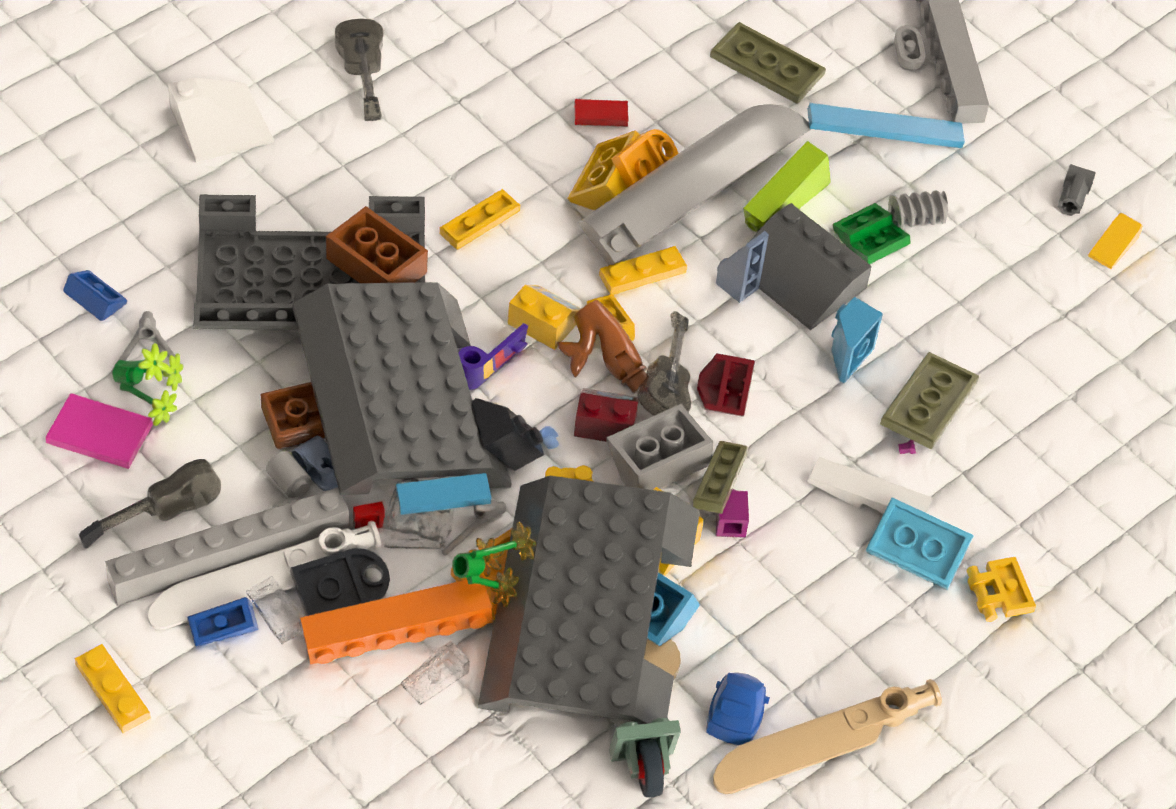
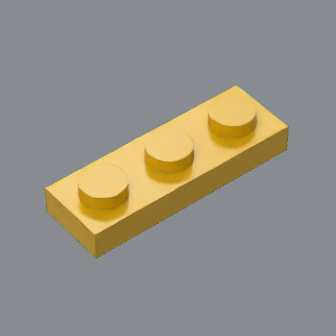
[599,246,687,294]
[74,644,151,733]

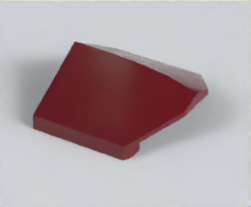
[697,353,755,417]

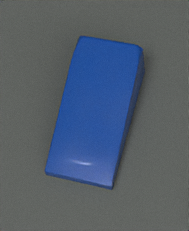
[187,597,259,647]

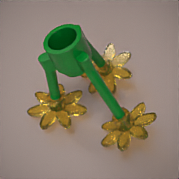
[452,521,537,607]

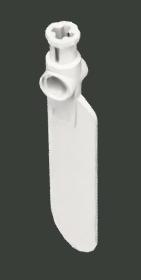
[147,521,381,630]

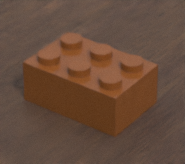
[326,206,428,283]

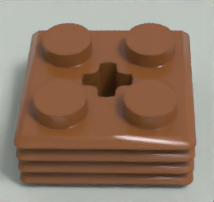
[260,382,325,449]

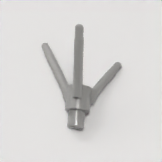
[111,311,181,373]
[442,500,506,555]

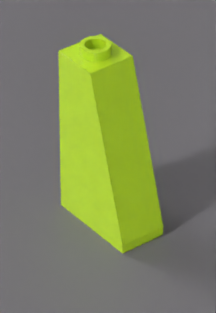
[743,141,831,232]

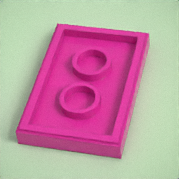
[45,393,153,469]

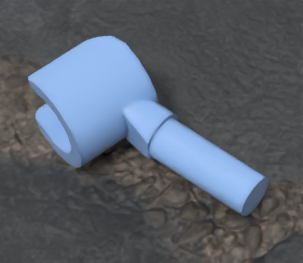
[540,426,559,449]

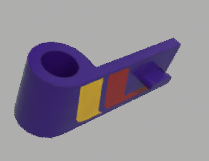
[458,323,528,390]

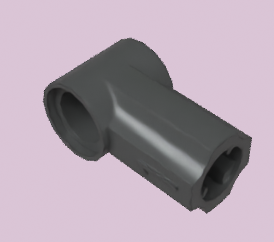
[1058,164,1096,216]

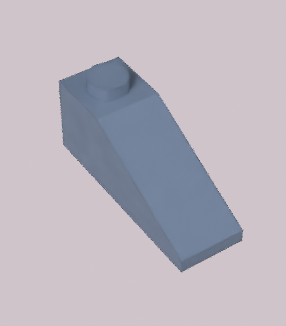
[716,231,769,303]

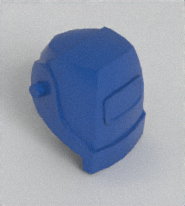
[706,672,770,745]

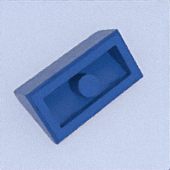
[63,270,128,321]

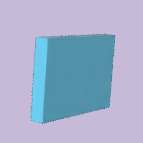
[866,497,974,590]

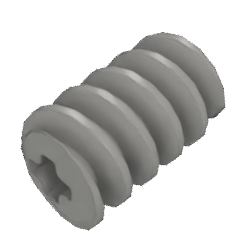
[888,190,948,228]

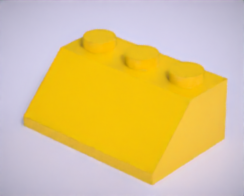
[567,130,640,211]

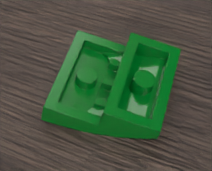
[832,203,911,264]

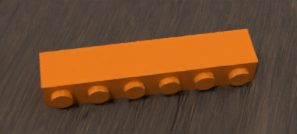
[300,576,493,665]

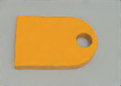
[611,129,678,188]

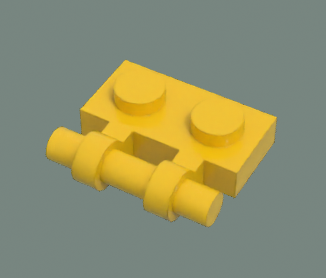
[966,556,1036,622]

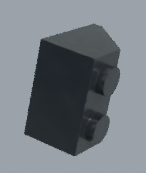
[471,398,544,471]

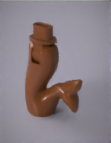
[557,300,652,394]

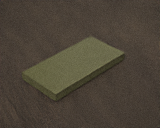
[710,22,826,104]
[880,352,979,450]

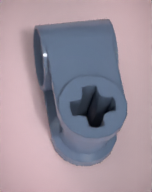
[291,435,338,491]

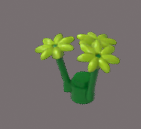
[112,343,184,426]

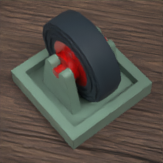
[609,718,681,797]

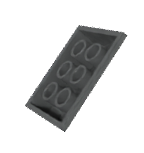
[748,203,872,330]

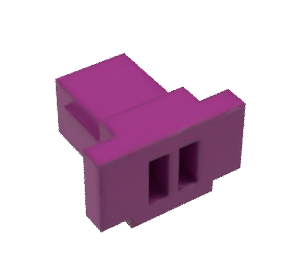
[898,439,916,454]

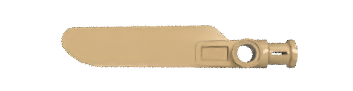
[713,679,942,794]

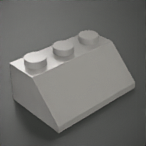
[606,404,713,490]

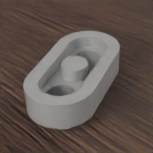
[894,25,926,70]

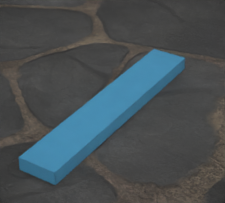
[807,103,965,148]

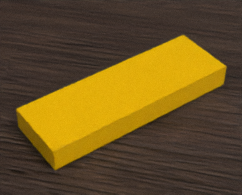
[439,189,520,250]

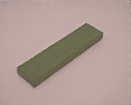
[693,441,748,514]

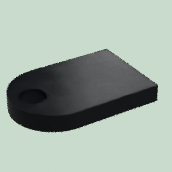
[290,548,390,616]

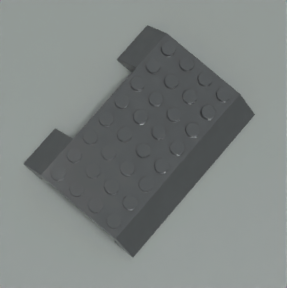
[193,194,425,330]
[292,282,512,495]
[478,475,700,725]

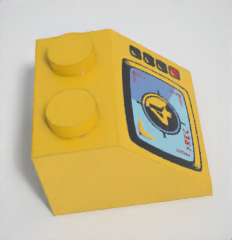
[508,285,582,350]

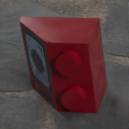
[574,388,640,442]

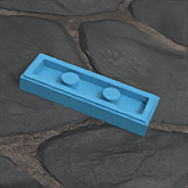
[396,473,492,515]

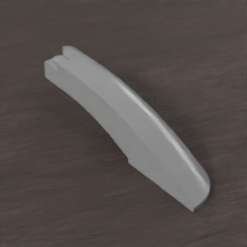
[578,104,811,266]

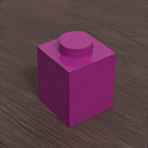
[715,489,749,538]

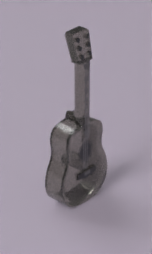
[334,19,383,121]
[637,311,691,416]

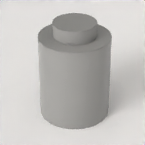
[266,451,311,497]

